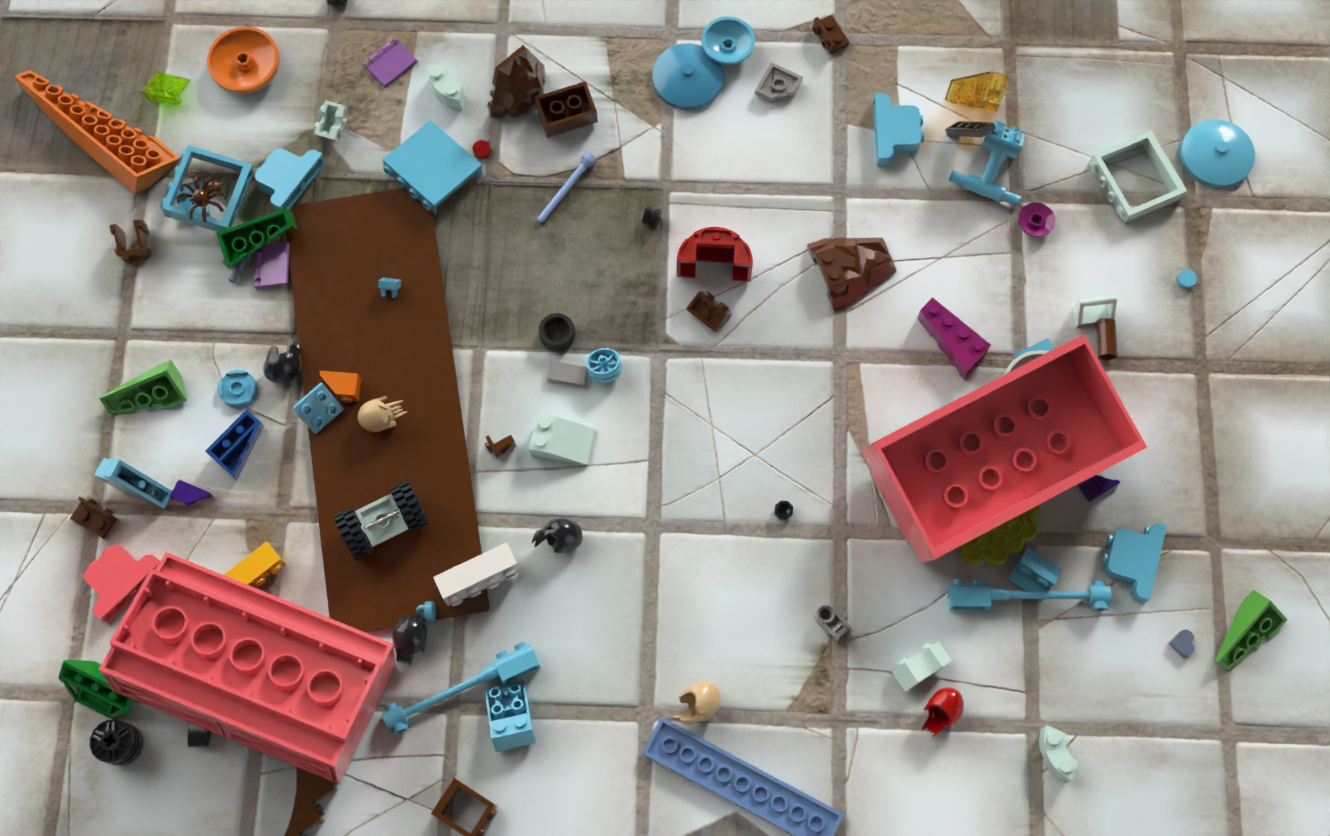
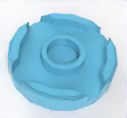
[218,370,257,407]

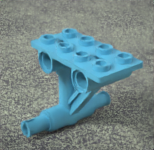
[948,121,1025,207]

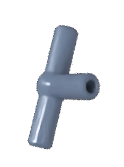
[223,253,252,283]

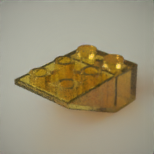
[945,71,1008,112]

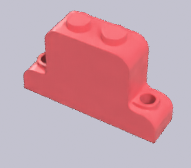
[84,545,160,623]

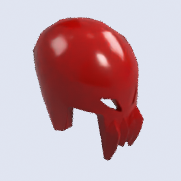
[922,687,964,737]

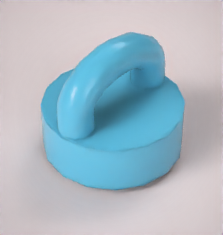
[416,601,436,621]

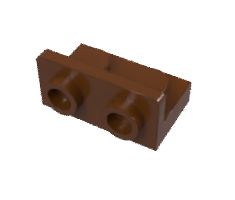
[812,15,849,54]
[686,291,732,332]
[69,496,117,539]

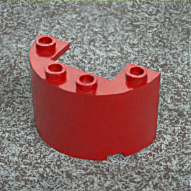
[676,227,753,282]

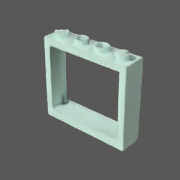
[1089,131,1187,223]

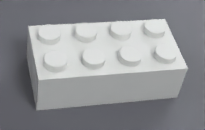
[433,542,520,606]

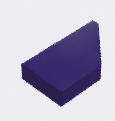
[1078,475,1120,502]
[169,479,212,506]

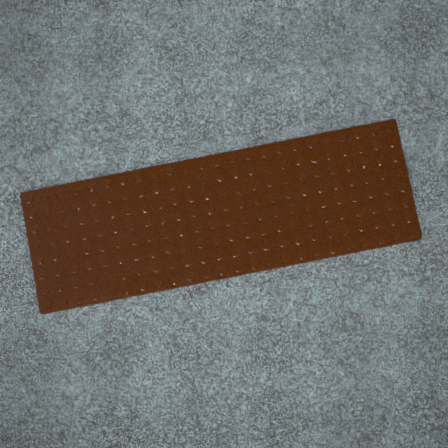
[286,187,490,633]

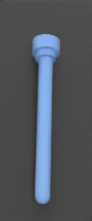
[537,151,597,223]

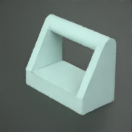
[1072,295,1117,327]

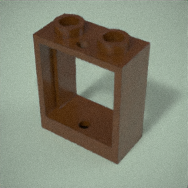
[431,778,498,836]

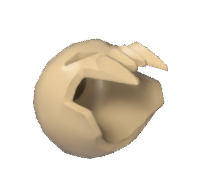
[358,396,407,432]
[674,680,721,726]

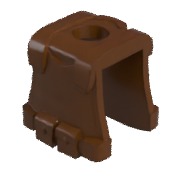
[110,220,151,263]

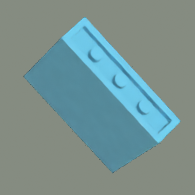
[383,120,482,214]

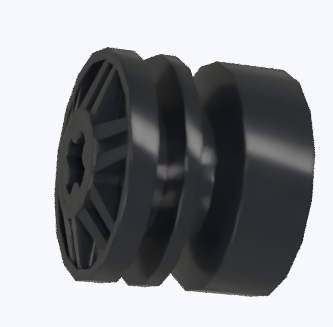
[90,719,144,766]

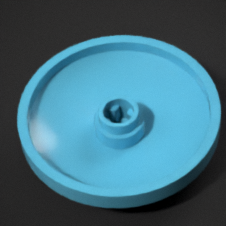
[1180,119,1255,188]

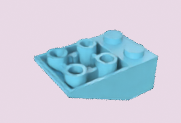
[485,680,536,752]

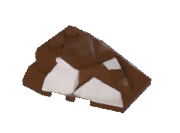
[487,45,546,118]
[807,237,897,310]

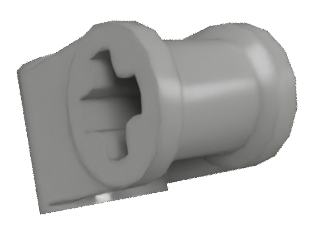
[815,605,852,643]

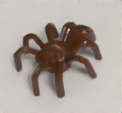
[176,175,227,222]

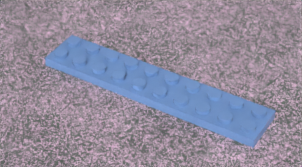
[642,717,844,836]

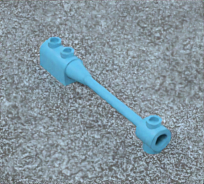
[948,579,1112,611]
[382,642,541,735]

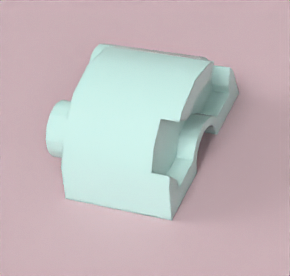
[314,100,347,140]

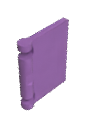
[363,38,417,87]
[254,242,289,289]

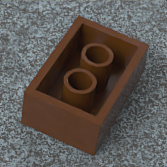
[534,81,598,138]

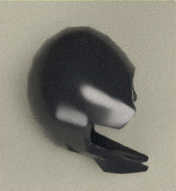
[263,335,302,383]
[532,517,583,554]
[392,614,427,666]

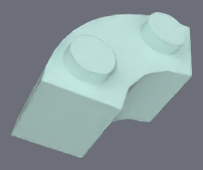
[428,65,465,110]
[891,641,952,692]
[1039,725,1079,782]

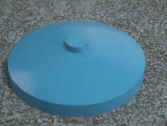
[652,43,724,110]

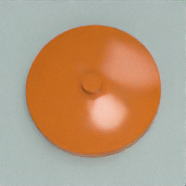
[207,26,280,94]

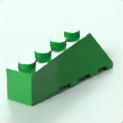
[216,208,298,268]

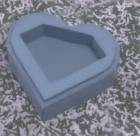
[1168,629,1195,657]

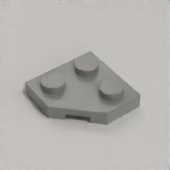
[755,62,803,101]

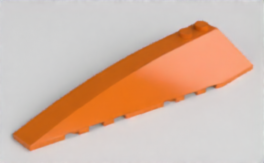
[15,70,180,194]

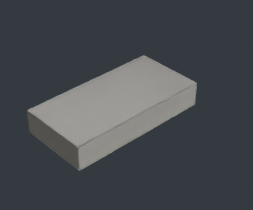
[547,361,588,387]

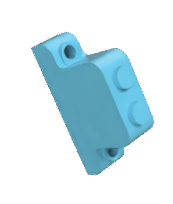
[873,93,924,166]
[255,148,325,212]
[94,458,172,509]
[1101,523,1167,604]

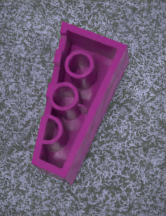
[917,297,991,379]

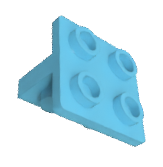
[292,383,344,434]
[1008,548,1061,601]

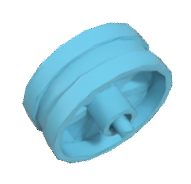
[586,348,622,383]

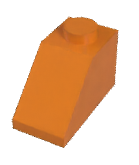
[320,371,361,403]

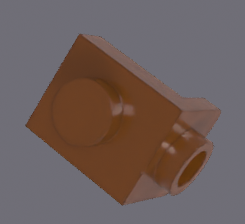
[485,435,516,457]

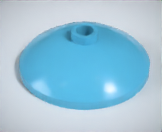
[702,17,755,65]

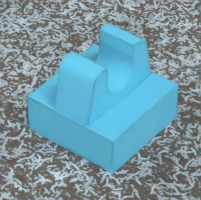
[378,278,401,298]

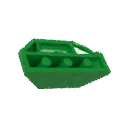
[58,660,133,718]

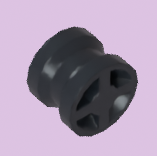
[642,206,662,227]

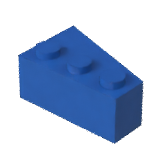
[205,409,264,481]

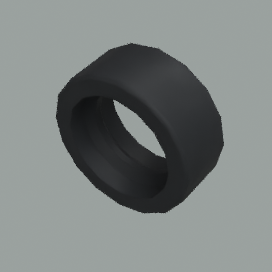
[539,313,575,351]

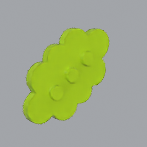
[960,504,1040,566]

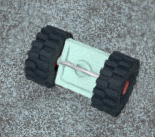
[333,480,430,561]

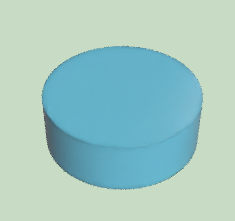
[1176,269,1197,289]

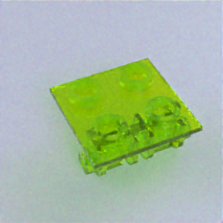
[141,72,191,106]

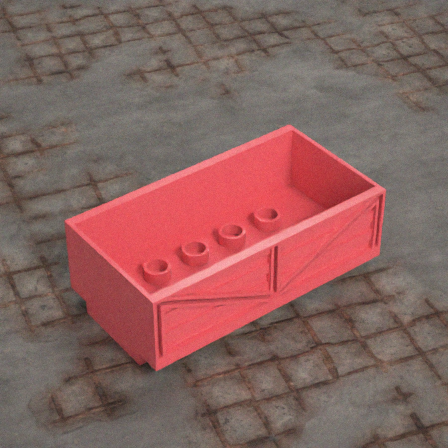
[861,334,1147,563]
[99,552,396,784]

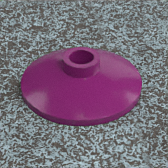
[1018,202,1055,237]

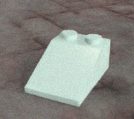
[529,413,595,466]

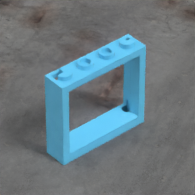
[161,145,254,232]

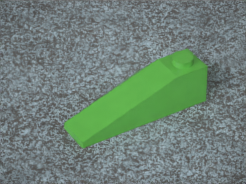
[99,360,187,414]
[1215,590,1288,671]

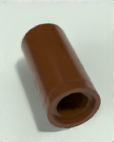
[1096,318,1118,360]

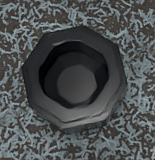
[774,501,793,521]

